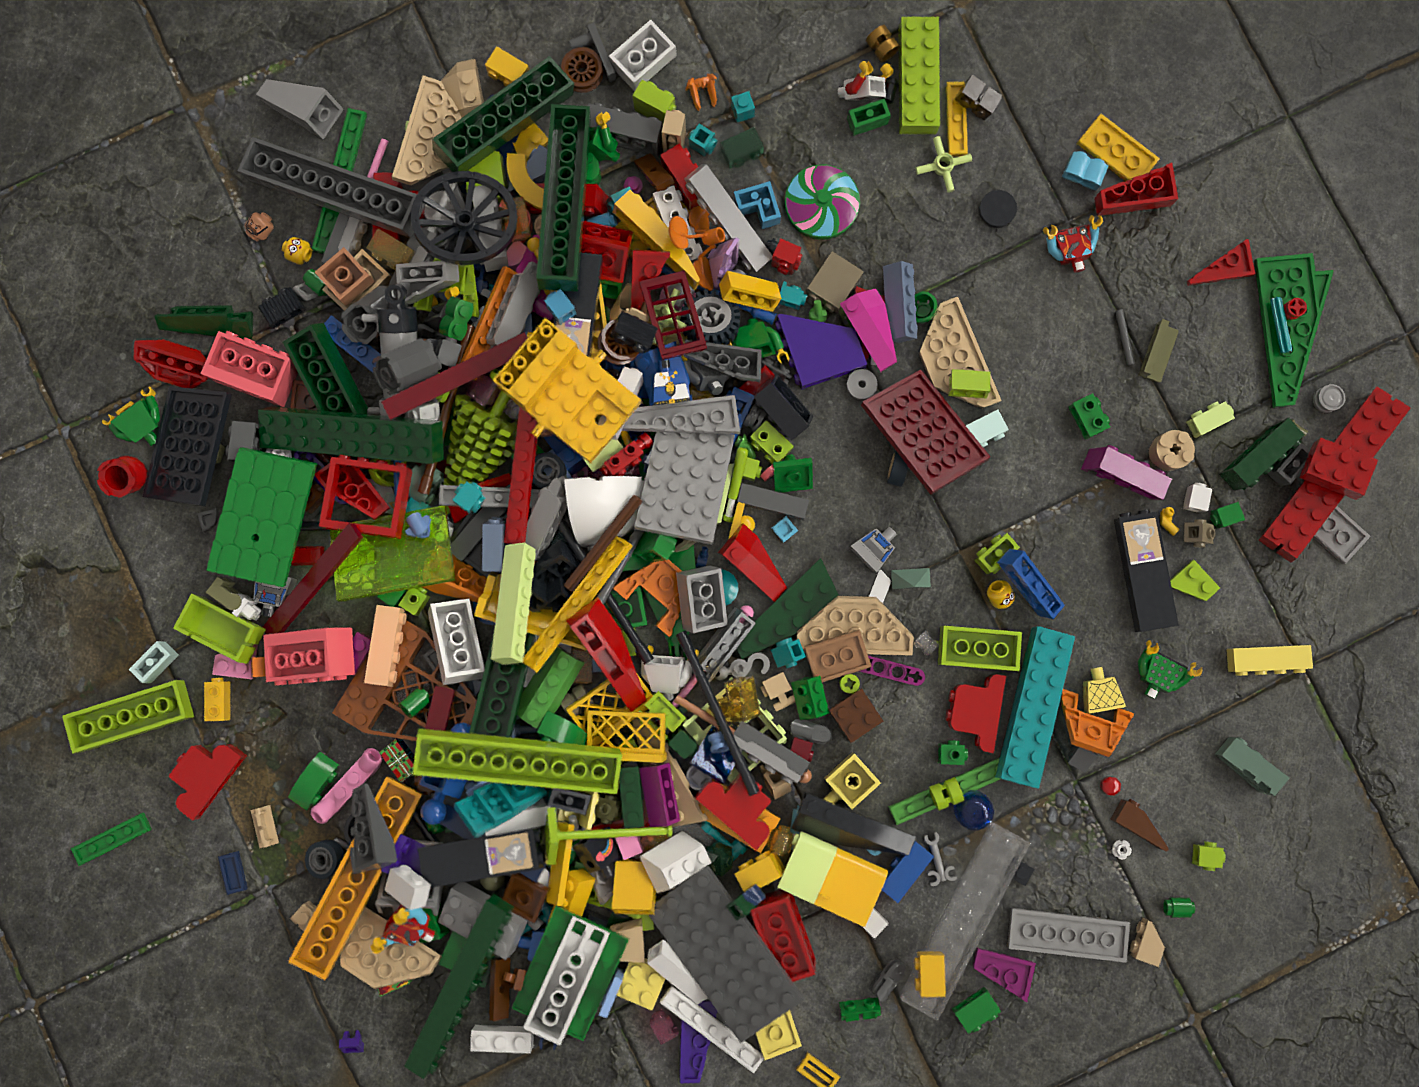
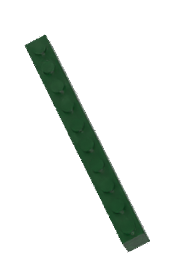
[404,894,514,1079]

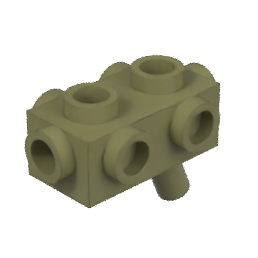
[594,792,623,824]

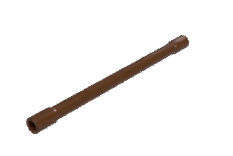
[418,324,476,495]

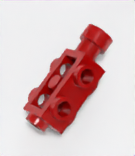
[600,432,653,477]

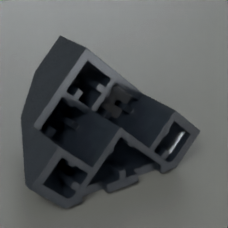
[529,540,599,612]

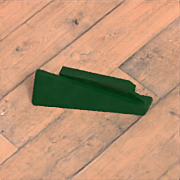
[154,305,253,340]

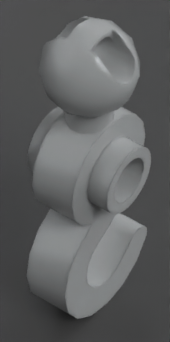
[714,653,770,681]

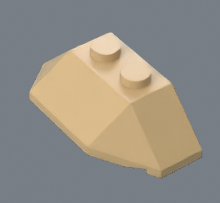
[441,59,484,117]

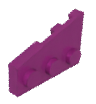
[972,947,1036,1002]

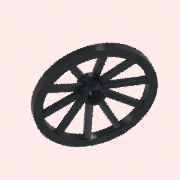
[411,171,518,265]

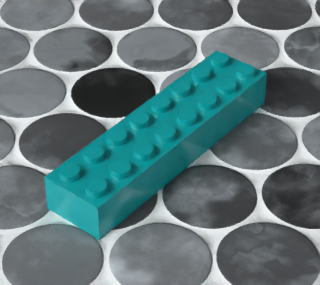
[995,626,1075,789]

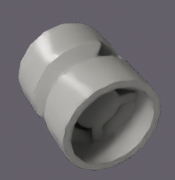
[686,763,712,790]

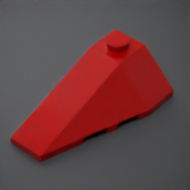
[314,456,390,520]
[718,523,787,602]

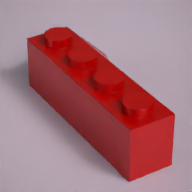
[1094,163,1178,216]

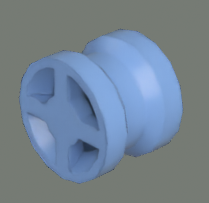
[708,732,729,753]

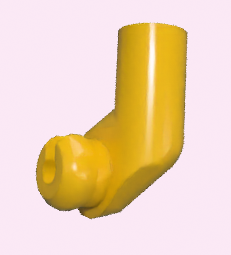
[1160,507,1180,536]

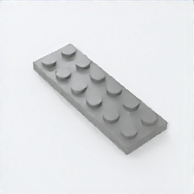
[1007,908,1130,963]

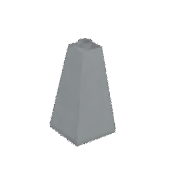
[256,79,344,139]

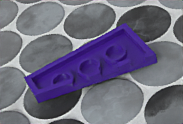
[679,1000,717,1083]

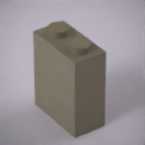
[806,251,864,314]

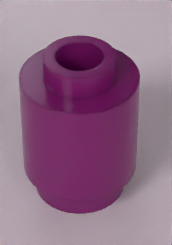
[533,296,554,323]

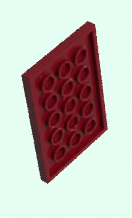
[861,370,990,495]

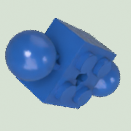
[419,723,471,825]

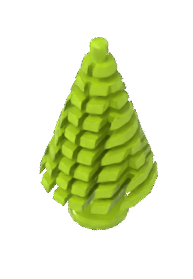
[440,369,518,514]

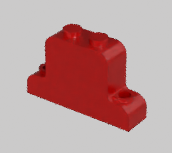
[945,674,1006,753]

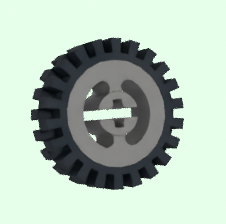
[681,289,740,345]

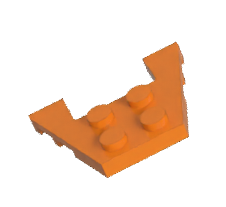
[613,559,682,637]
[1060,689,1134,757]

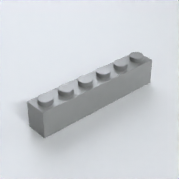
[684,164,773,272]

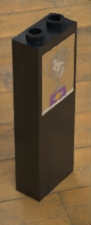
[553,253,603,357]
[1114,509,1179,632]
[418,827,546,888]

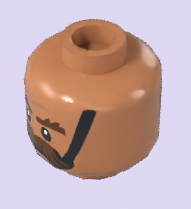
[244,212,274,241]

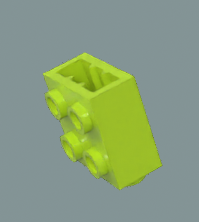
[632,80,677,126]

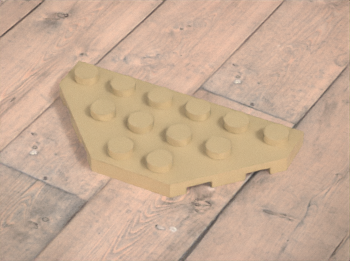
[392,76,462,185]
[919,297,1001,409]
[797,596,914,655]
[340,907,442,989]

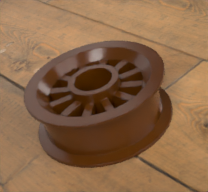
[561,47,603,93]
[597,319,639,365]

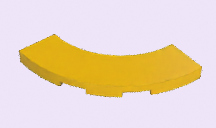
[506,153,544,210]

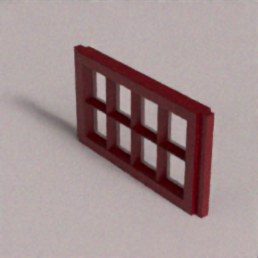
[639,271,707,360]

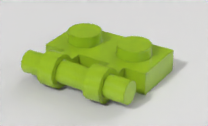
[637,691,687,741]

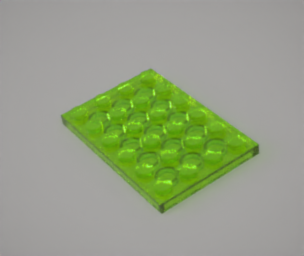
[330,506,455,602]

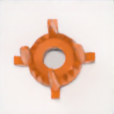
[686,74,717,111]

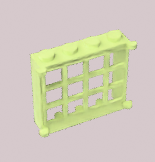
[682,677,787,783]

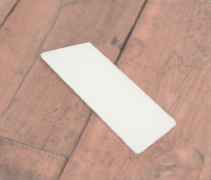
[869,570,891,603]

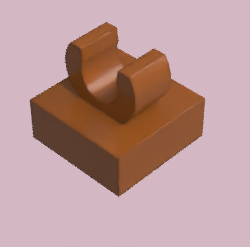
[502,968,526,991]

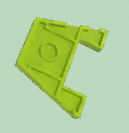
[413,258,479,318]

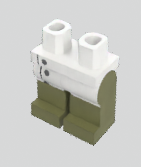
[206,577,262,620]

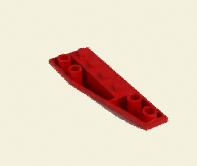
[566,597,647,712]

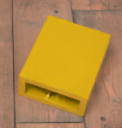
[612,859,656,915]

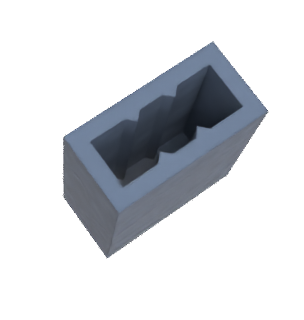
[482,517,508,572]

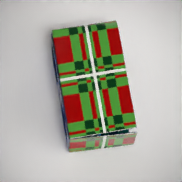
[379,738,415,783]

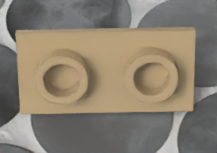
[251,805,279,848]

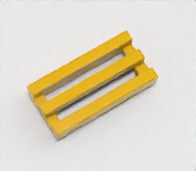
[796,1052,840,1087]

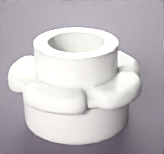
[1112,840,1132,860]

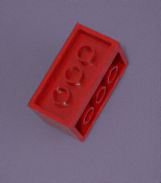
[581,221,634,283]
[751,889,816,982]

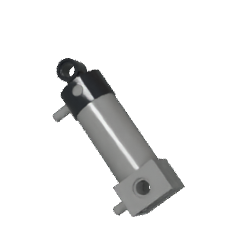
[361,284,418,418]

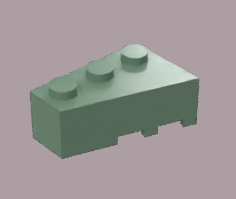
[1215,737,1289,796]

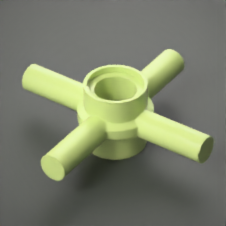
[915,136,972,192]

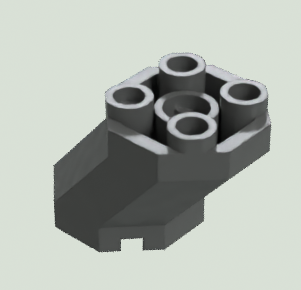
[342,285,408,344]
[373,338,442,395]

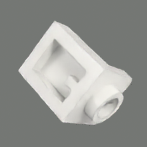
[408,401,440,420]

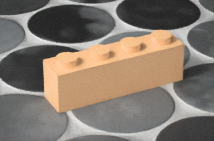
[364,605,406,687]

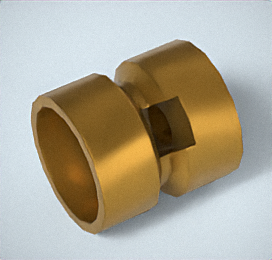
[866,25,900,62]

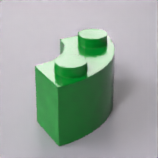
[537,711,587,745]
[288,752,339,811]

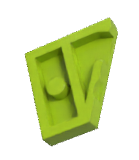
[1170,560,1220,601]

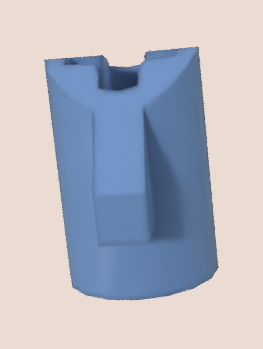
[405,512,431,538]

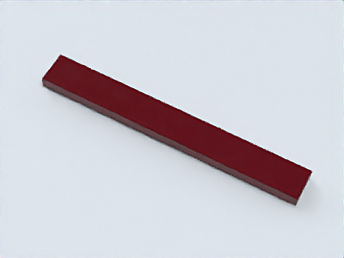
[381,332,528,420]
[263,523,363,635]

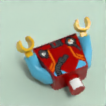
[1043,215,1103,273]
[371,904,435,954]

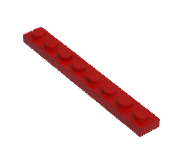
[504,407,538,544]

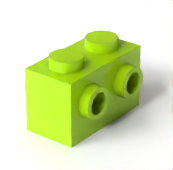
[750,421,794,464]
[974,533,1020,574]

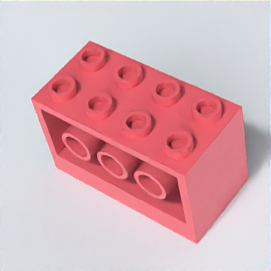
[201,331,298,407]
[264,628,355,685]

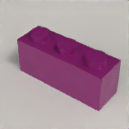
[639,763,680,827]

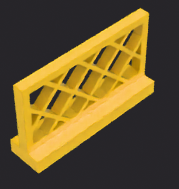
[566,672,653,745]
[587,710,666,763]

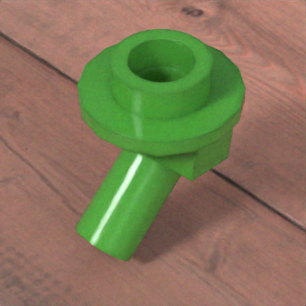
[809,300,827,322]
[734,434,756,459]

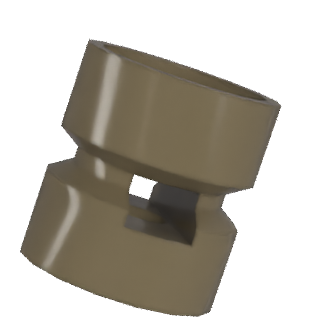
[561,683,595,719]

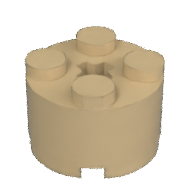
[1149,430,1195,471]

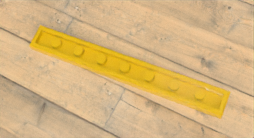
[523,536,633,672]

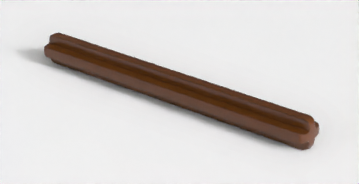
[564,495,642,592]

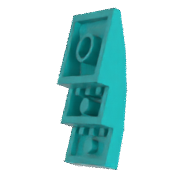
[454,782,547,838]

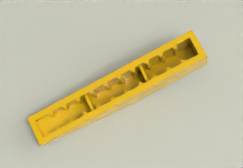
[613,190,700,290]

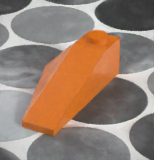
[419,545,487,603]

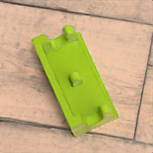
[948,369,990,399]

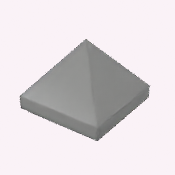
[293,283,318,301]

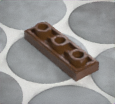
[634,153,675,192]
[489,957,510,1021]

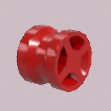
[1283,298,1307,320]

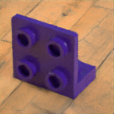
[381,834,425,876]

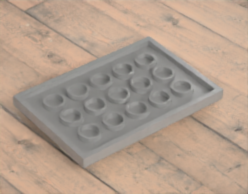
[635,432,735,545]

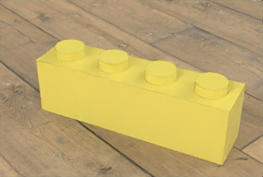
[1227,645,1313,676]

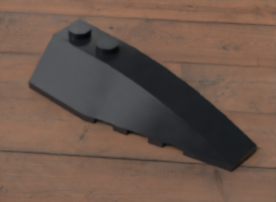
[791,792,916,855]

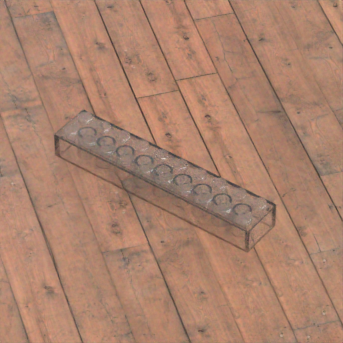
[899,821,1031,1021]

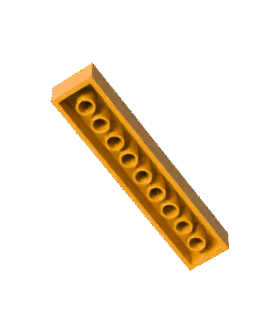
[288,777,424,980]

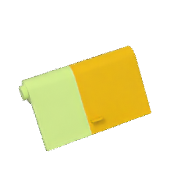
[777,831,888,927]

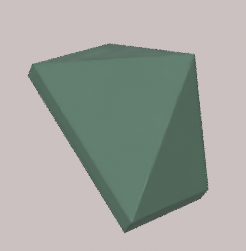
[891,568,931,589]

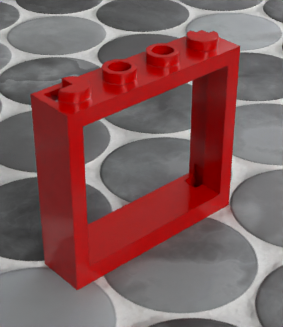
[319,455,413,539]

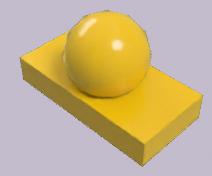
[728,502,755,540]

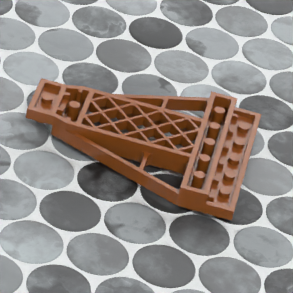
[332,620,477,741]

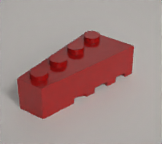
[523,183,609,217]

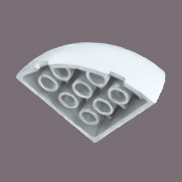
[564,476,645,551]

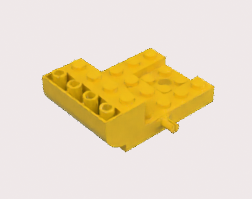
[493,318,642,464]

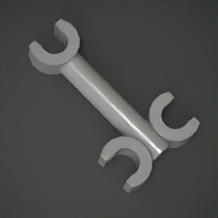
[923,832,957,886]

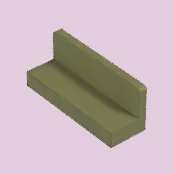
[1138,319,1179,383]

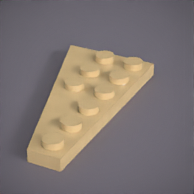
[632,711,708,827]

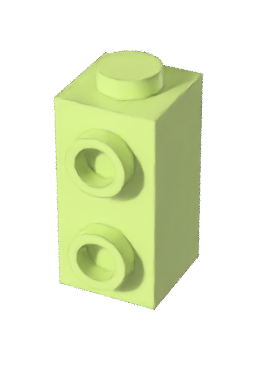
[1186,401,1235,438]

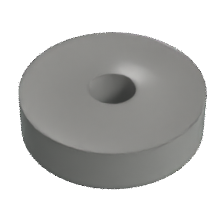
[846,369,877,400]

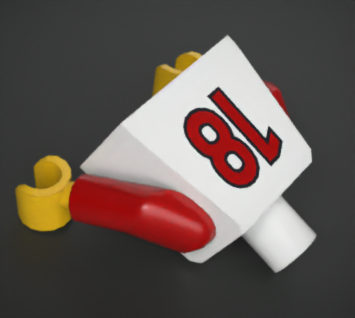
[838,61,893,101]

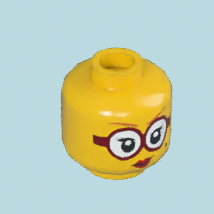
[282,237,312,265]
[987,580,1015,609]

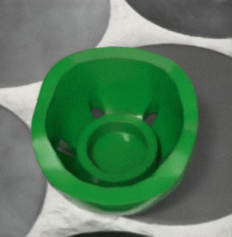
[915,291,938,323]

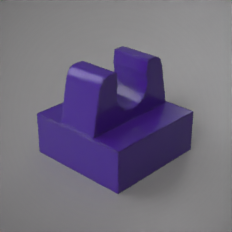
[339,1030,364,1053]

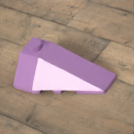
[708,237,739,290]

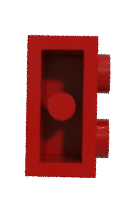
[771,238,803,275]

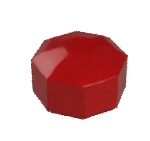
[1100,776,1121,796]

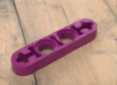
[860,656,925,686]

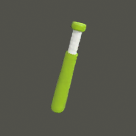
[722,447,748,522]

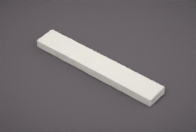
[660,985,763,1073]

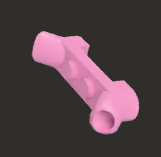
[311,748,382,824]

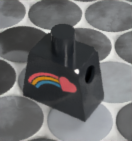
[572,826,619,879]

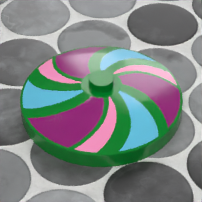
[785,164,860,240]

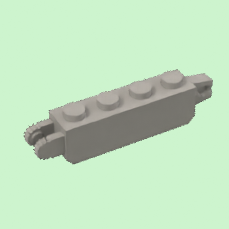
[486,262,541,348]
[525,476,569,561]

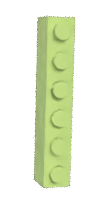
[491,543,536,664]

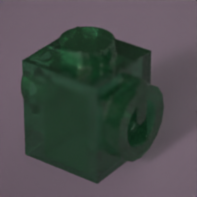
[705,841,733,877]

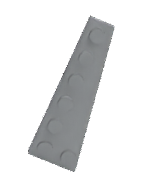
[622,395,740,434]

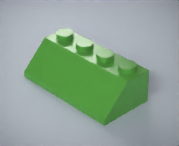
[517,646,585,729]

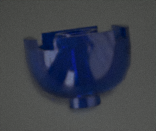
[954,790,995,831]

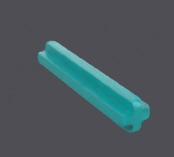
[1270,297,1292,353]

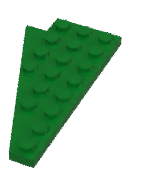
[1254,253,1333,408]

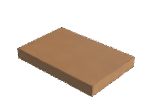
[804,629,872,682]

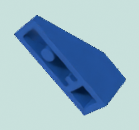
[544,435,587,476]

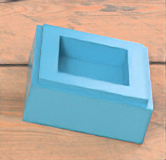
[771,516,798,543]

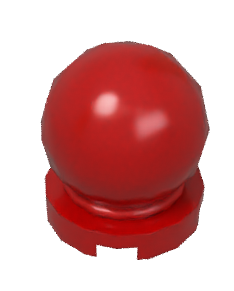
[97,456,147,497]

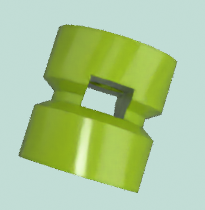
[929,777,964,811]

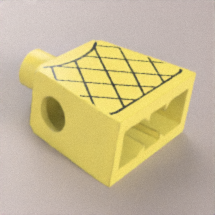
[1083,667,1126,714]

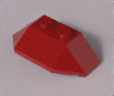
[133,340,208,389]

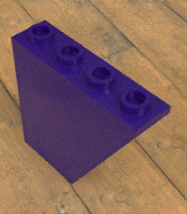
[775,314,867,390]

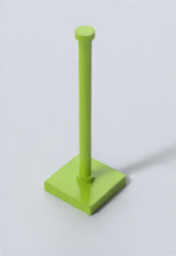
[544,808,672,865]

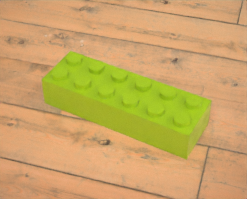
[899,17,940,134]
[62,680,194,754]

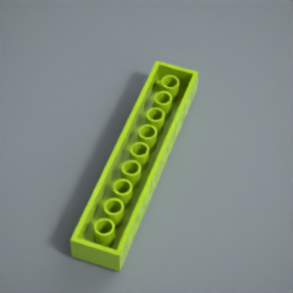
[413,728,622,794]

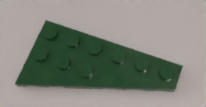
[736,558,839,659]

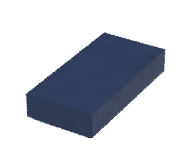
[218,851,248,895]

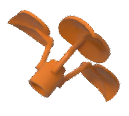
[669,206,725,291]

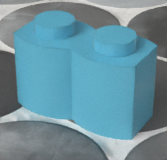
[1062,151,1108,190]

